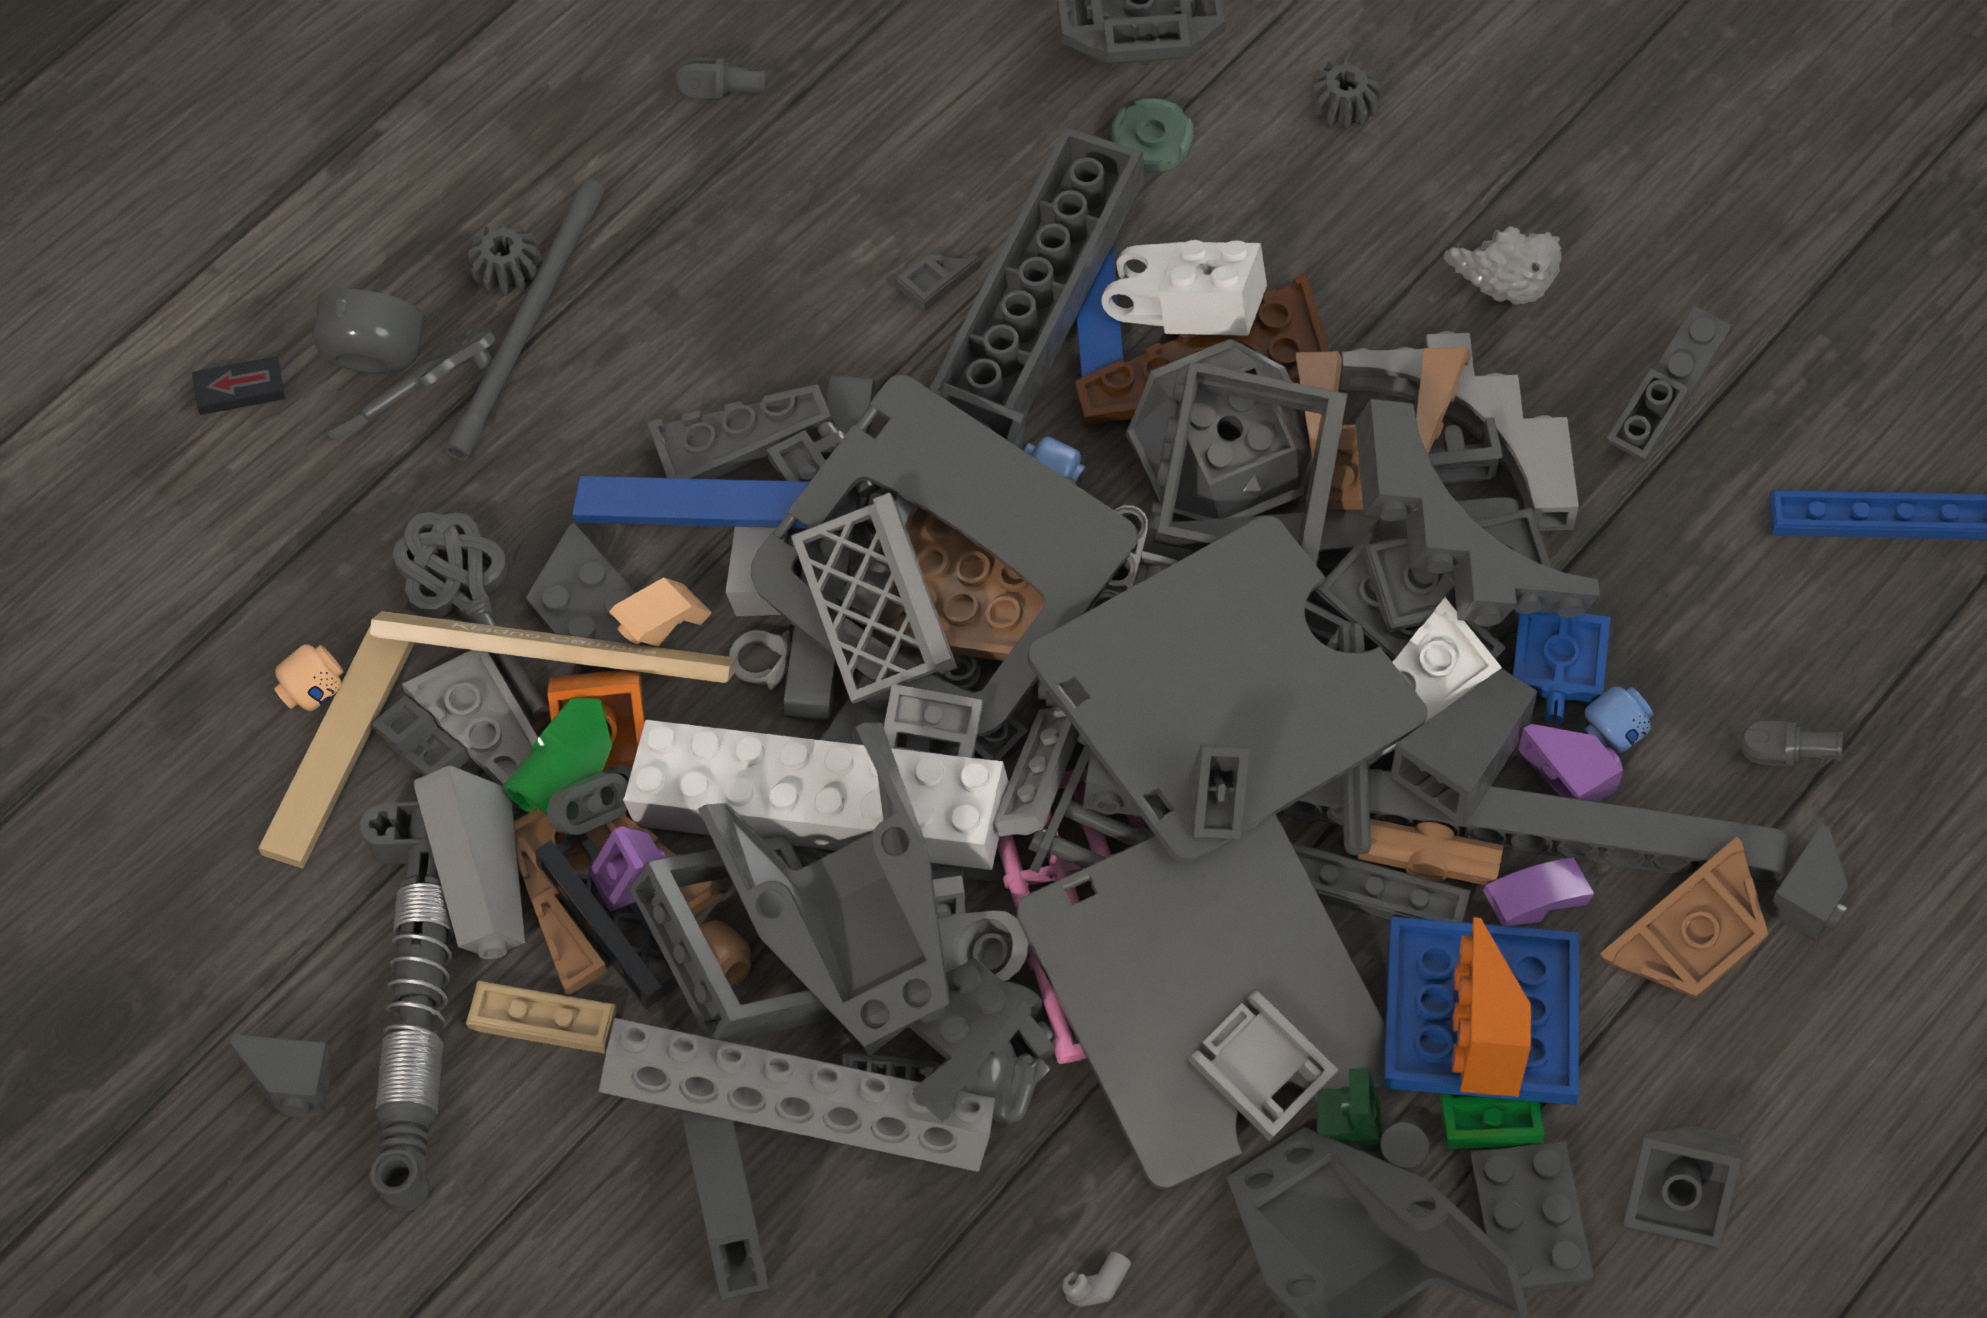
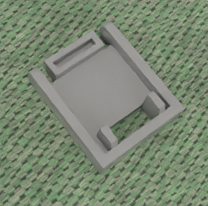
[1188,991,1338,1141]

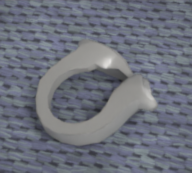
[729,630,792,691]

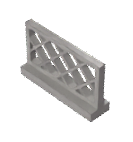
[791,493,958,704]

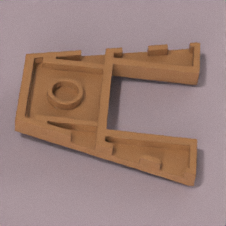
[1296,347,1471,510]
[514,793,724,996]

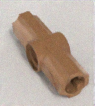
[1358,819,1503,885]

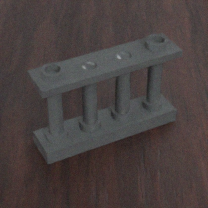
[1029,735,1156,873]

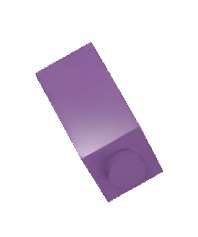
[1518,724,1623,802]
[588,827,666,911]

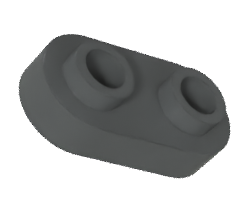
[547,773,628,835]

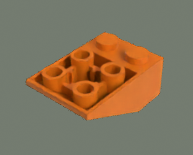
[1452,917,1531,1097]

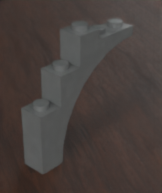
[1355,399,1600,626]

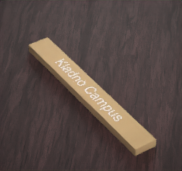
[370,611,736,683]

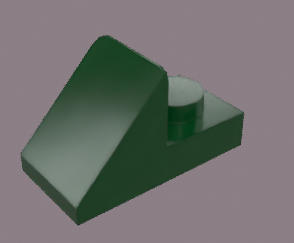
[1317,1068,1381,1150]

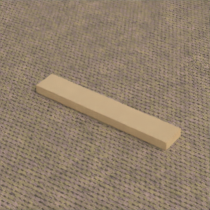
[259,625,415,869]

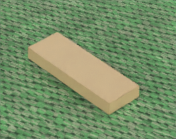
[466,981,617,1054]

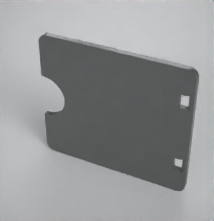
[1027,516,1428,864]
[1017,814,1385,1189]

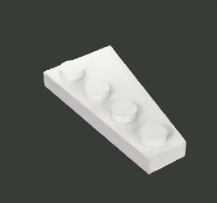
[1368,597,1502,768]

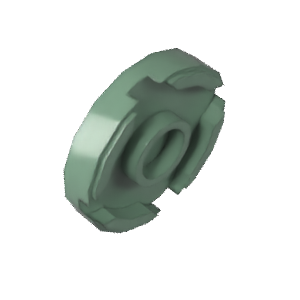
[1112,98,1193,172]

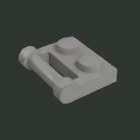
[884,684,984,758]

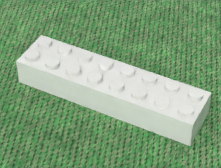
[623,720,1009,870]

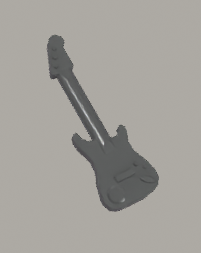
[326,327,496,441]

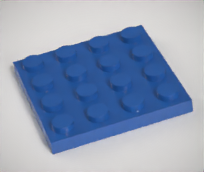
[1383,917,1579,1105]

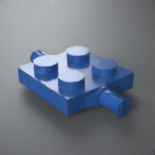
[1512,611,1611,725]

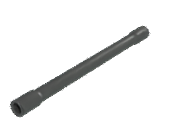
[444,179,605,461]

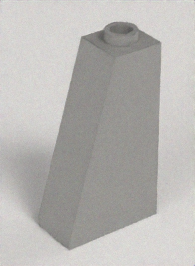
[414,765,525,959]

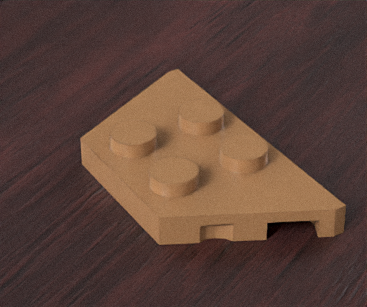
[1600,837,1768,999]

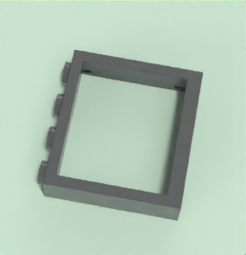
[1148,361,1348,565]
[629,836,836,1042]

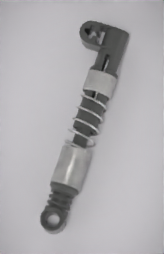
[359,801,454,1212]

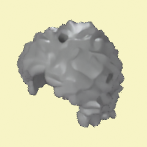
[1444,226,1562,305]

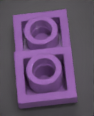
[1483,857,1594,926]

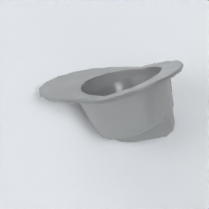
[938,911,1029,982]

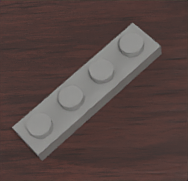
[993,703,1080,837]

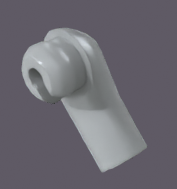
[1062,1252,1132,1307]

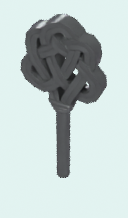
[392,512,549,718]

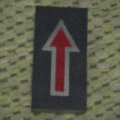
[192,356,285,415]

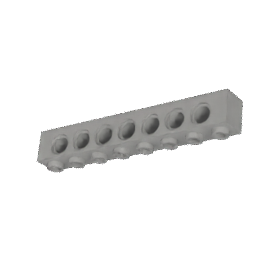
[599,1018,995,1172]

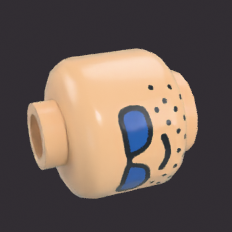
[274,644,344,711]

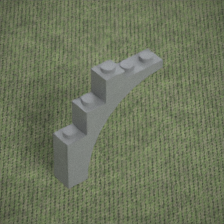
[1339,331,1579,531]

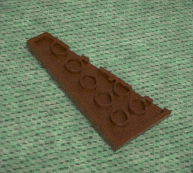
[1074,273,1330,426]

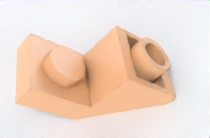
[609,577,712,647]

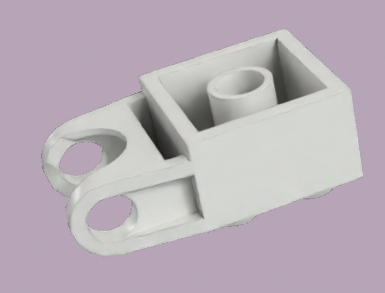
[1102,240,1267,335]

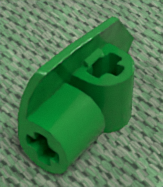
[502,698,612,838]

